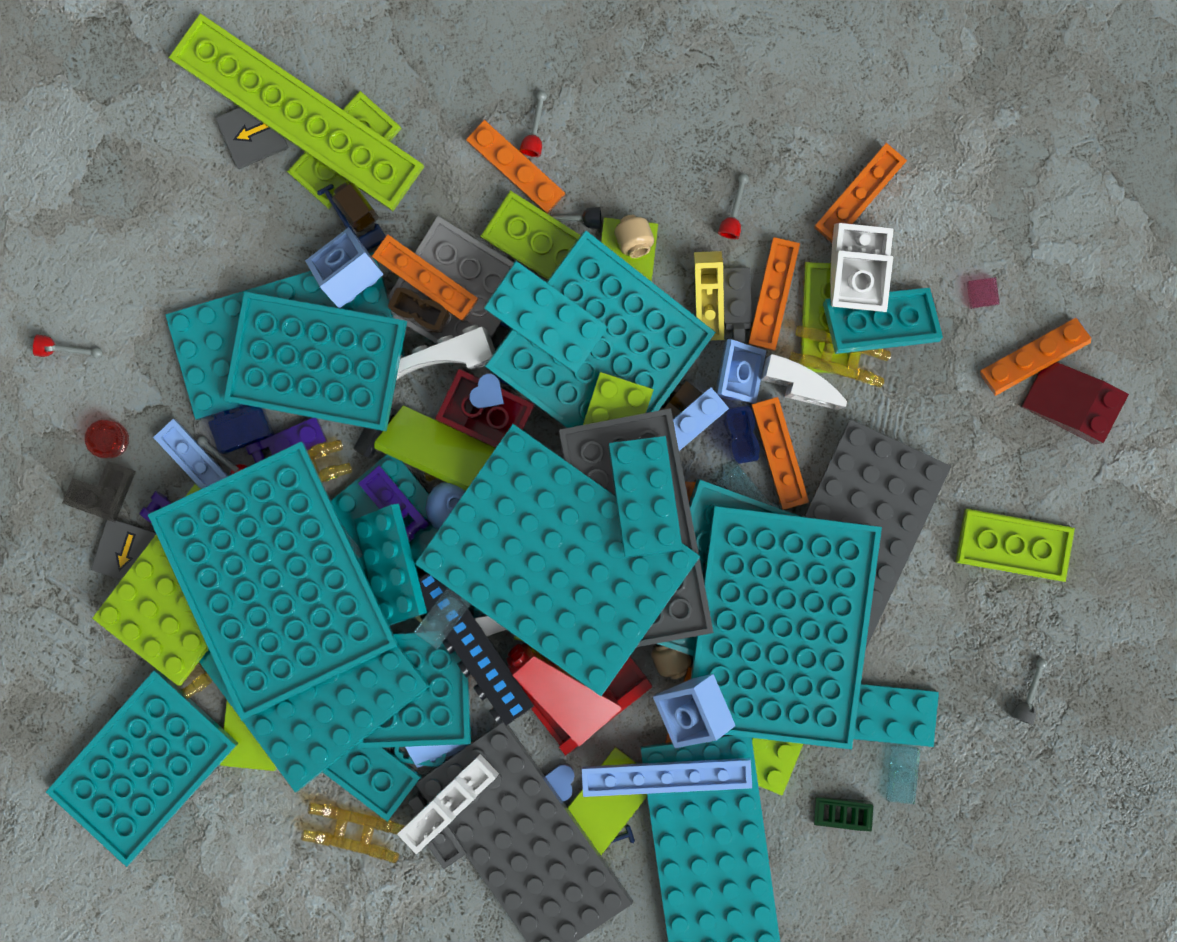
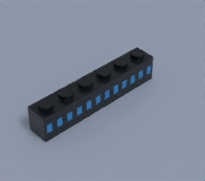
[419,573,534,726]

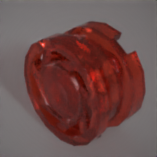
[85,420,129,458]

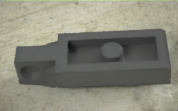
[723,268,752,343]
[408,793,467,869]

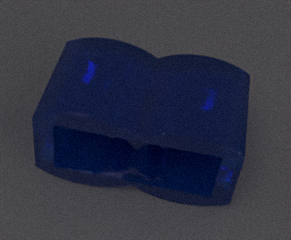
[208,404,274,454]
[724,406,760,465]

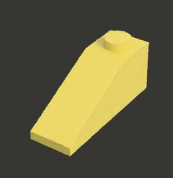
[694,251,724,341]

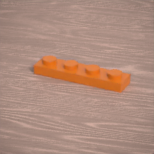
[466,120,565,214]
[814,143,907,243]
[372,234,479,322]
[748,237,800,351]
[980,318,1092,396]
[751,397,809,510]

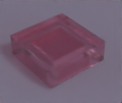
[967,277,1000,309]

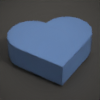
[470,374,504,408]
[545,764,574,801]

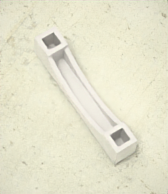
[396,325,495,380]

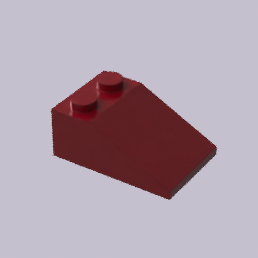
[1021,362,1129,445]
[435,369,535,448]

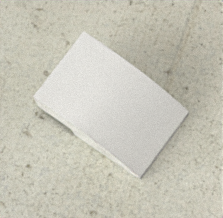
[830,223,893,312]
[761,354,847,410]

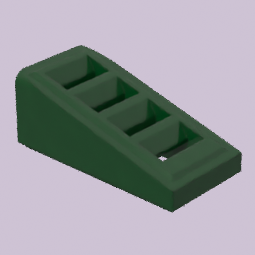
[814,797,874,832]

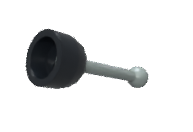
[551,207,601,229]

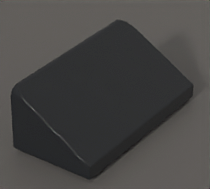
[354,408,396,458]

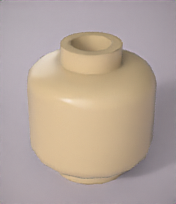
[614,215,654,258]
[651,644,691,679]

